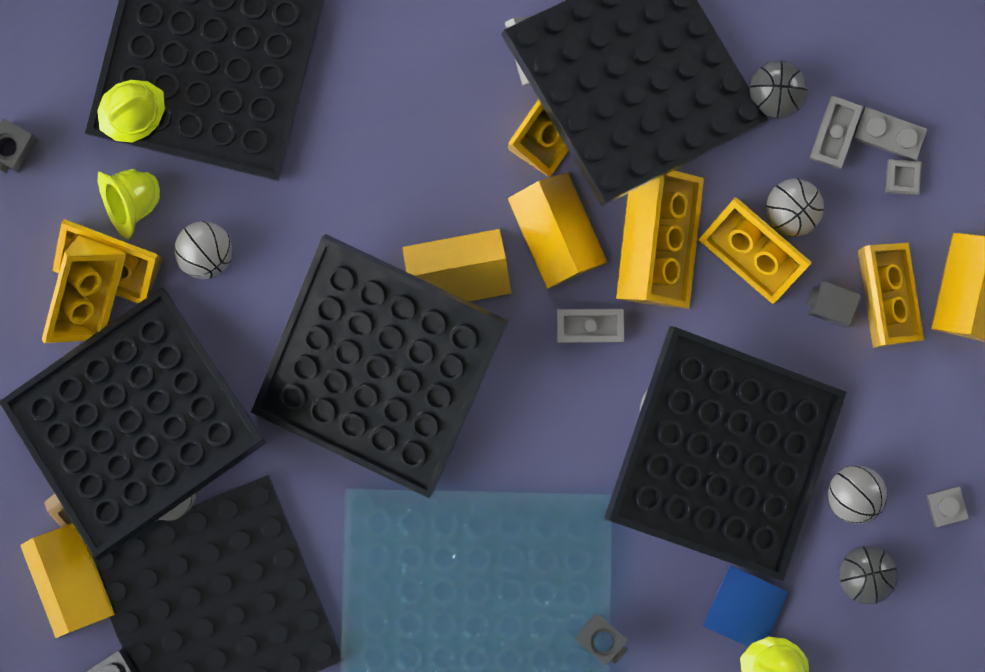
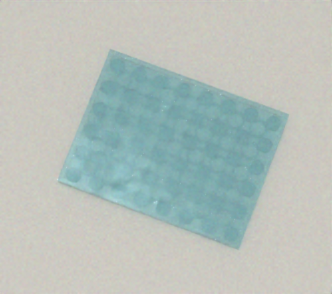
[341,489,612,672]

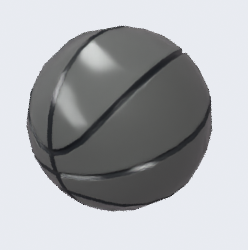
[749,60,808,119]
[839,546,898,604]

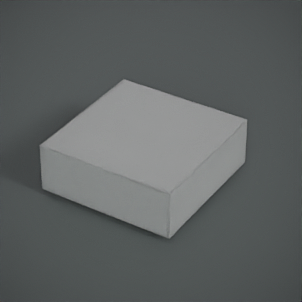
[885,159,922,196]

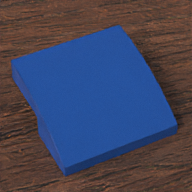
[702,565,789,647]

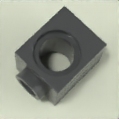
[0,118,38,174]
[806,281,861,328]
[574,612,628,666]

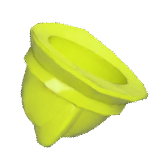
[97,80,165,143]
[97,169,160,240]
[740,637,809,672]

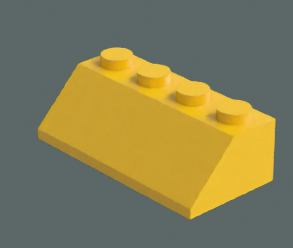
[616,170,704,309]

